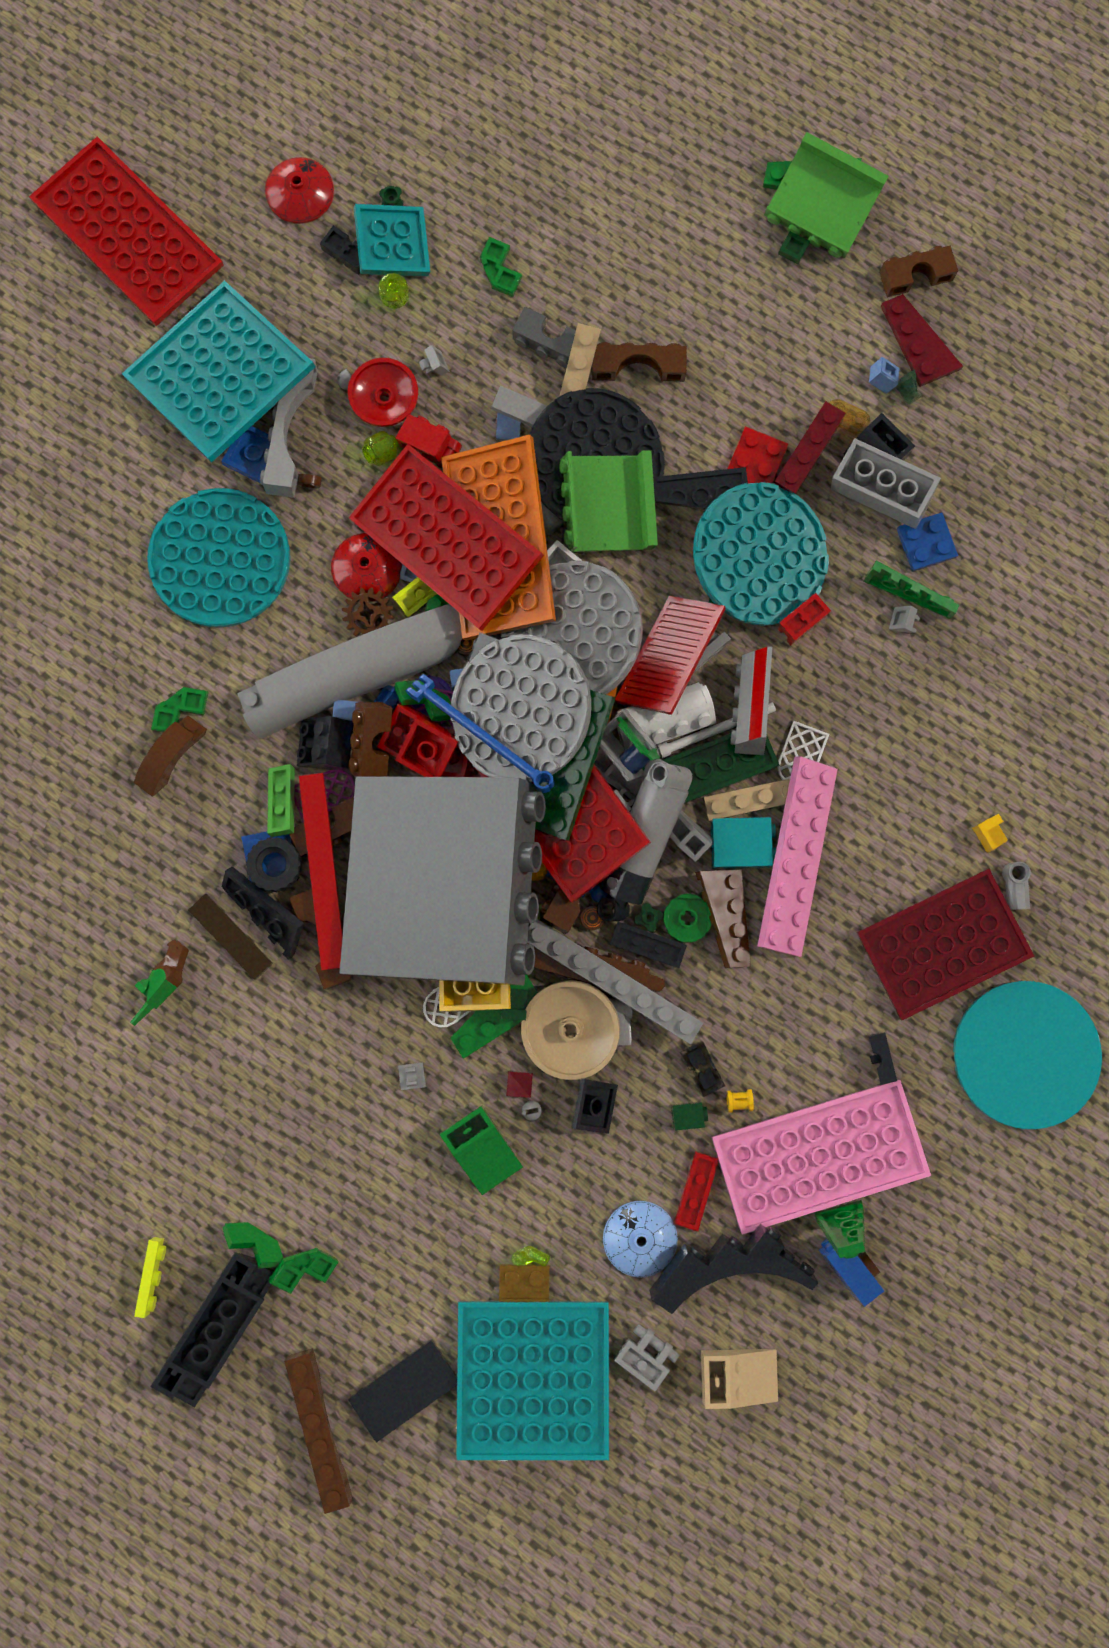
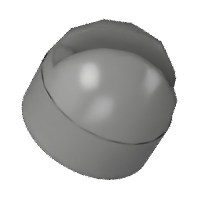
[337,368,352,390]
[522,1101,541,1121]

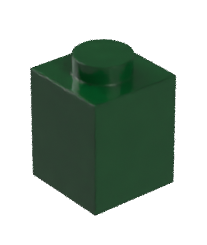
[671,1101,708,1131]

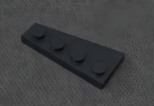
[653,467,748,510]
[221,867,304,960]

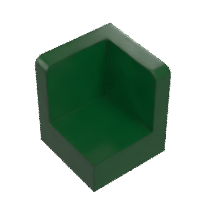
[501,988,528,1021]

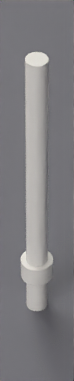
[657,702,776,758]

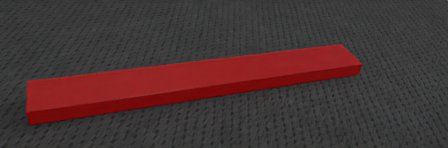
[299,773,343,971]

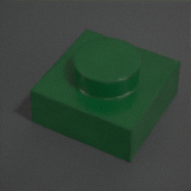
[778,231,810,264]

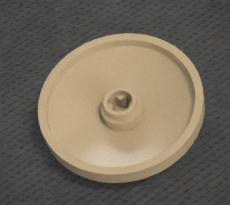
[521,980,620,1080]

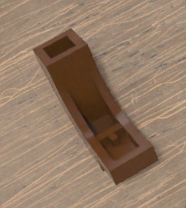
[134,716,207,797]

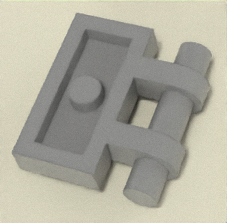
[614,1324,680,1391]

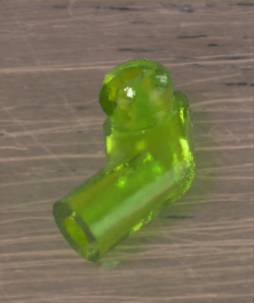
[511,1246,550,1267]

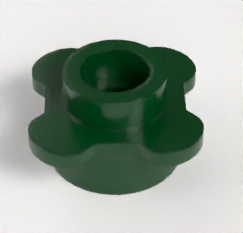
[379,186,404,206]
[635,903,663,932]

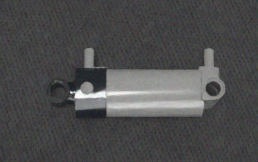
[597,759,692,922]

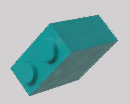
[710,817,776,869]

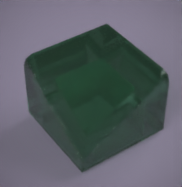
[896,369,923,404]

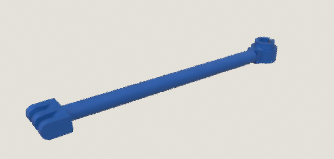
[405,674,554,793]

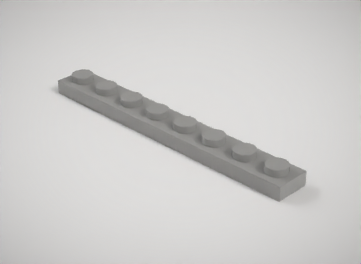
[527,919,703,1044]

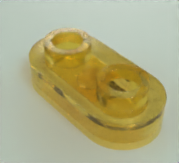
[829,399,870,434]

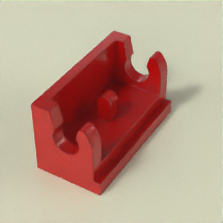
[778,593,831,646]

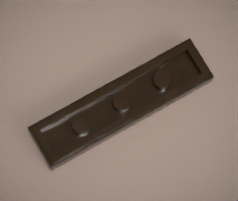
[188,893,273,980]

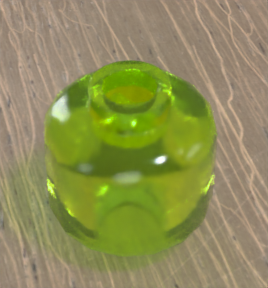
[378,273,409,309]
[362,431,398,466]

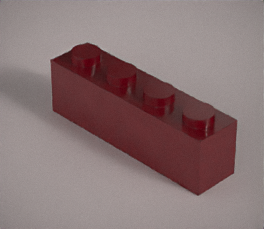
[774,401,846,494]

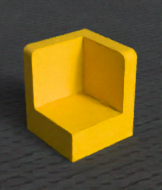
[972,814,1008,853]

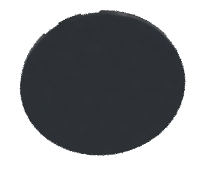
[529,388,665,523]

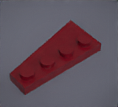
[881,294,963,387]

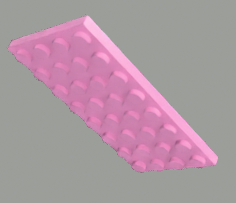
[711,1079,931,1234]

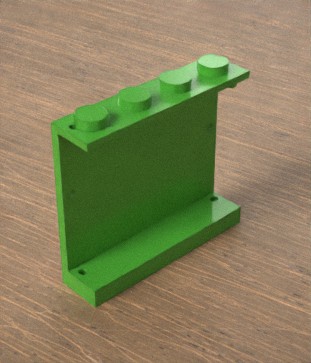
[764,132,889,258]
[560,451,658,552]

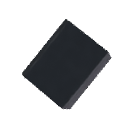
[571,1078,618,1134]

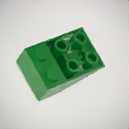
[439,1105,523,1195]

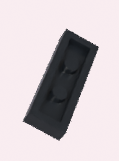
[610,922,687,969]

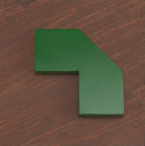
[480,237,522,297]
[394,680,451,722]
[151,687,209,733]
[223,1222,283,1268]
[269,1248,339,1294]

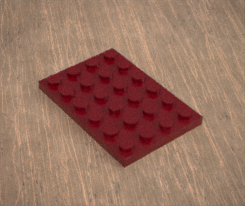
[856,869,1035,1021]

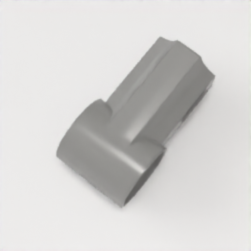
[1002,862,1031,910]
[608,997,632,1046]

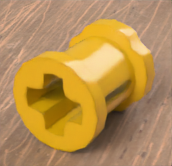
[726,1089,754,1113]

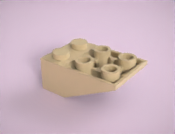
[701,1349,778,1409]

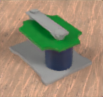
[600,709,660,781]

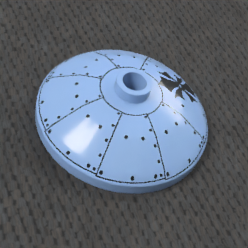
[603,1201,678,1277]

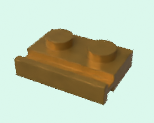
[499,1264,550,1302]

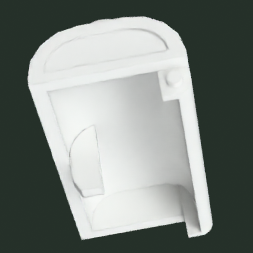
[615,682,716,750]

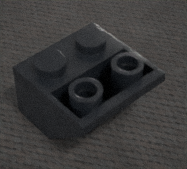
[843,413,915,461]
[297,716,354,770]

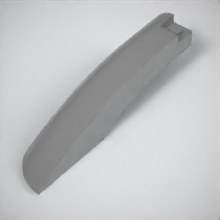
[237,604,462,739]

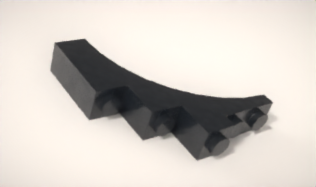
[649,1224,818,1314]

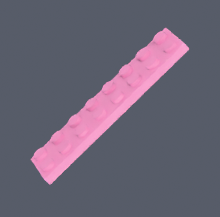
[757,756,838,957]

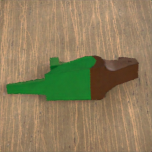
[130,940,189,1026]

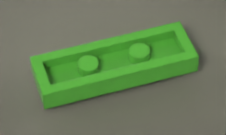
[267,764,295,837]

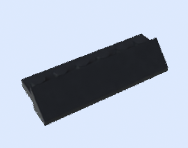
[150,1252,274,1408]

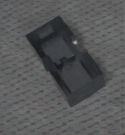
[320,225,360,275]
[867,1032,897,1085]
[680,1041,725,1097]

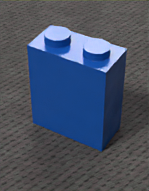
[818,1238,884,1307]

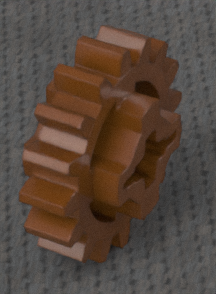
[342,588,395,637]

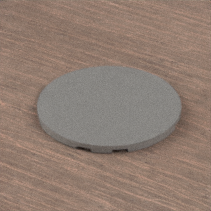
[501,561,643,694]
[451,634,591,783]

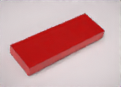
[674,1151,719,1231]

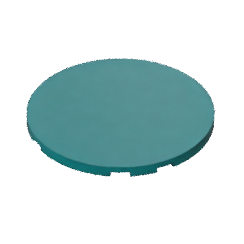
[693,482,829,626]
[147,488,290,628]
[953,981,1102,1129]

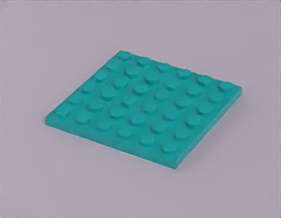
[122,280,316,463]
[456,1301,609,1460]

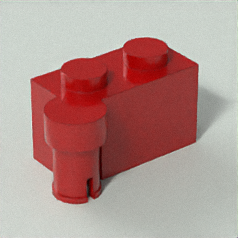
[395,414,462,468]

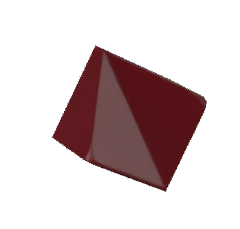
[506,1071,533,1098]

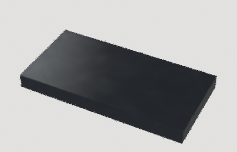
[348,1339,457,1443]

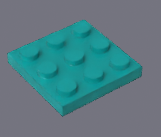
[354,204,431,276]

